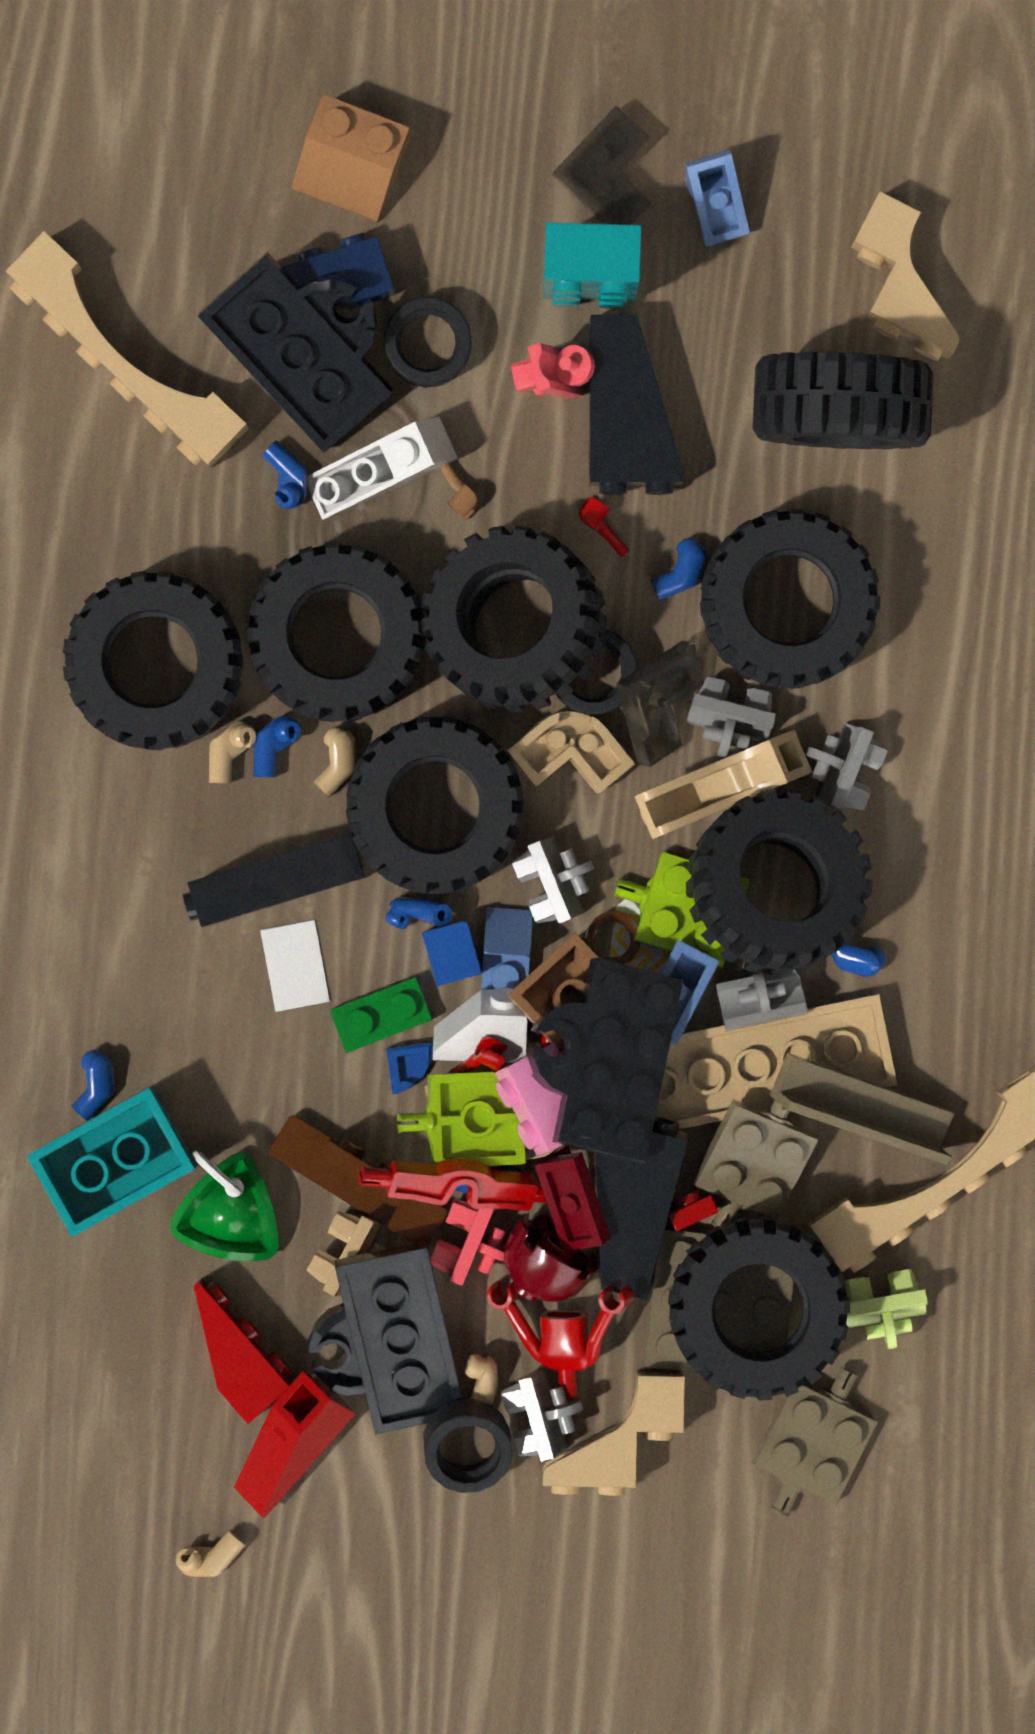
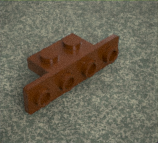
[269,1115,447,1246]

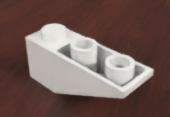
[307,416,458,520]

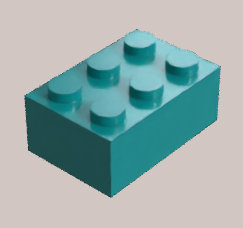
[543,222,641,309]
[26,1085,198,1238]

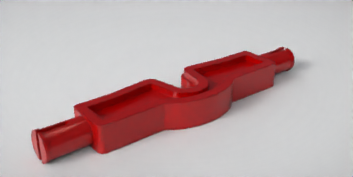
[358,1159,547,1211]

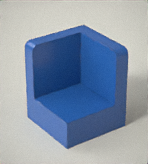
[422,921,482,986]

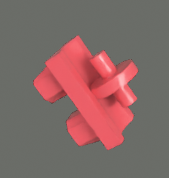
[511,343,595,400]
[430,1199,506,1286]

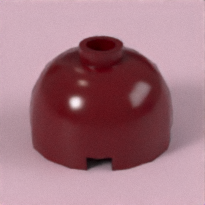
[504,1213,599,1302]

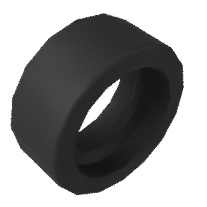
[384,296,472,388]
[556,629,637,716]
[423,1399,512,1493]

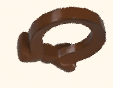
[580,911,641,964]

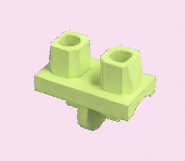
[845,1269,928,1350]

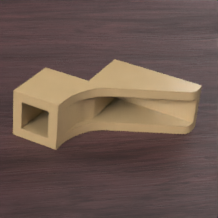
[851,191,959,361]
[634,730,812,839]
[542,1371,685,1496]

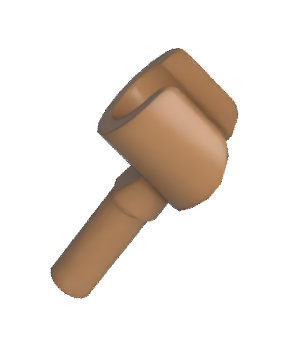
[440,463,479,520]

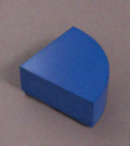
[386,1042,433,1095]

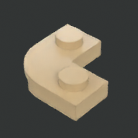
[504,711,635,793]

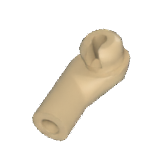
[209,722,257,784]
[313,726,358,798]
[464,1354,498,1405]
[176,1530,246,1577]

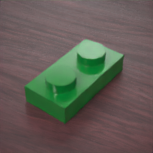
[329,977,433,1053]

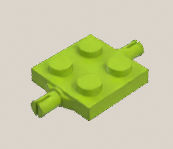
[614,852,750,969]
[397,1071,526,1166]

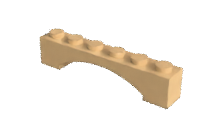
[6,231,249,468]
[807,1066,1035,1273]

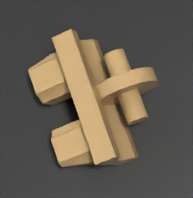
[307,1211,387,1297]

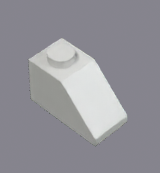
[433,987,527,1063]

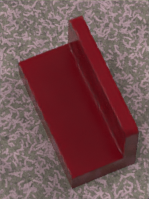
[534,1145,611,1252]

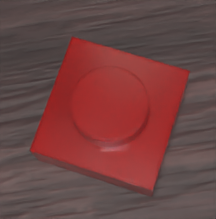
[668,1189,718,1232]

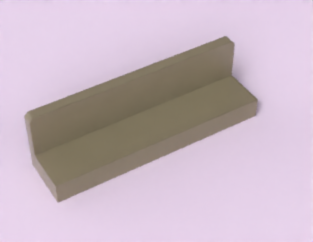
[770,1052,954,1165]

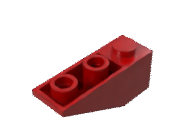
[193,1278,292,1424]
[234,1371,356,1518]

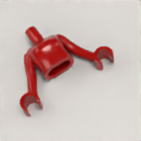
[486,1281,634,1399]

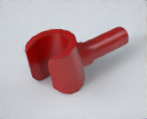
[579,497,629,557]
[449,1036,508,1073]

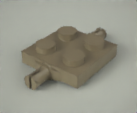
[692,1099,818,1227]
[752,1367,878,1517]

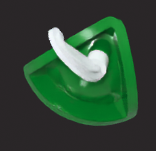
[170,1150,279,1261]

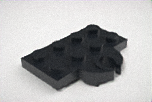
[198,251,393,453]
[527,958,683,1163]
[308,1241,463,1435]

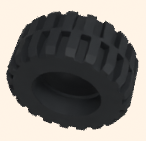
[752,352,934,449]
[700,509,880,689]
[420,525,607,712]
[247,542,426,723]
[63,571,244,750]
[346,716,524,894]
[686,789,873,975]
[668,1217,850,1401]

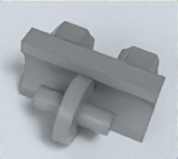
[686,677,776,758]
[805,723,888,810]
[512,836,595,923]
[716,969,808,1031]
[501,1369,583,1461]

